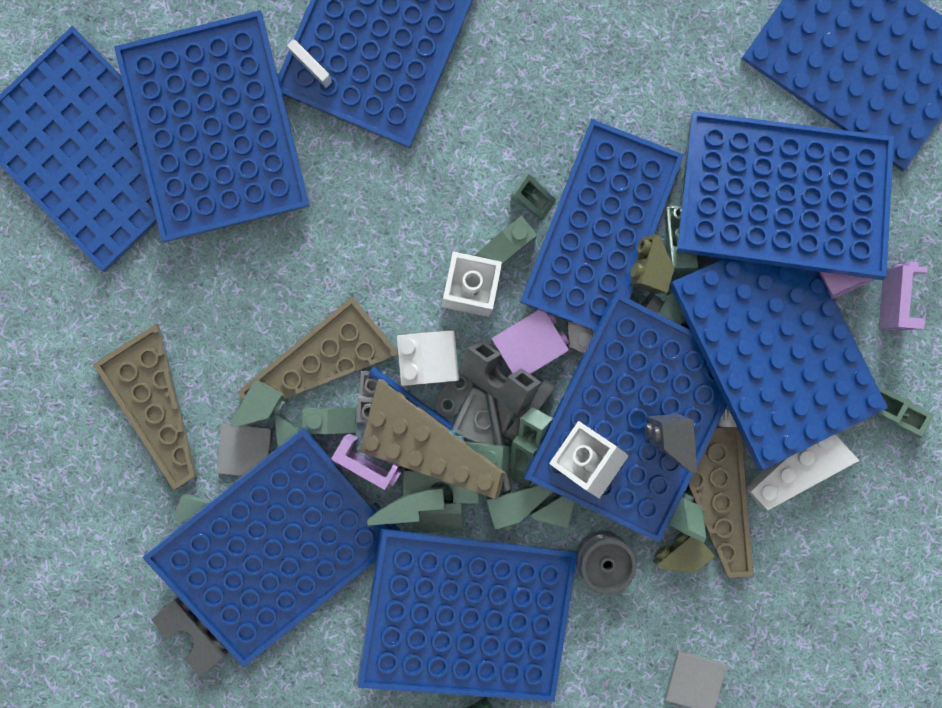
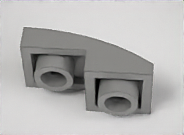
[356,369,387,423]

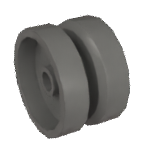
[576,530,637,595]

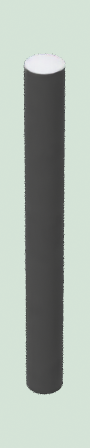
[485,392,513,491]

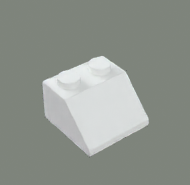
[441,252,502,317]
[397,331,459,386]
[549,421,629,499]

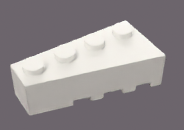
[746,434,859,510]

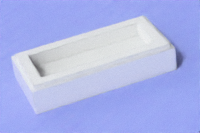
[287,40,332,88]

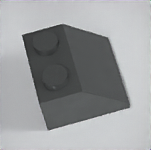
[644,414,697,473]

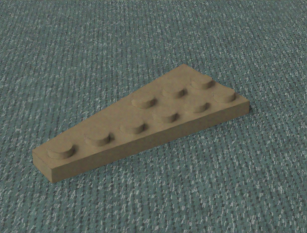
[237,297,398,400]
[93,324,197,490]

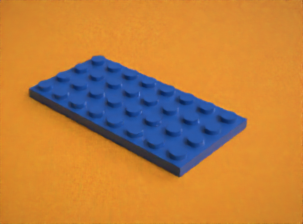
[520,119,684,332]

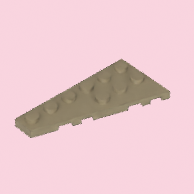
[360,379,505,499]
[688,427,753,578]

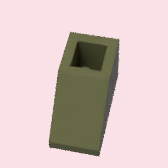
[629,234,674,294]
[653,532,715,573]

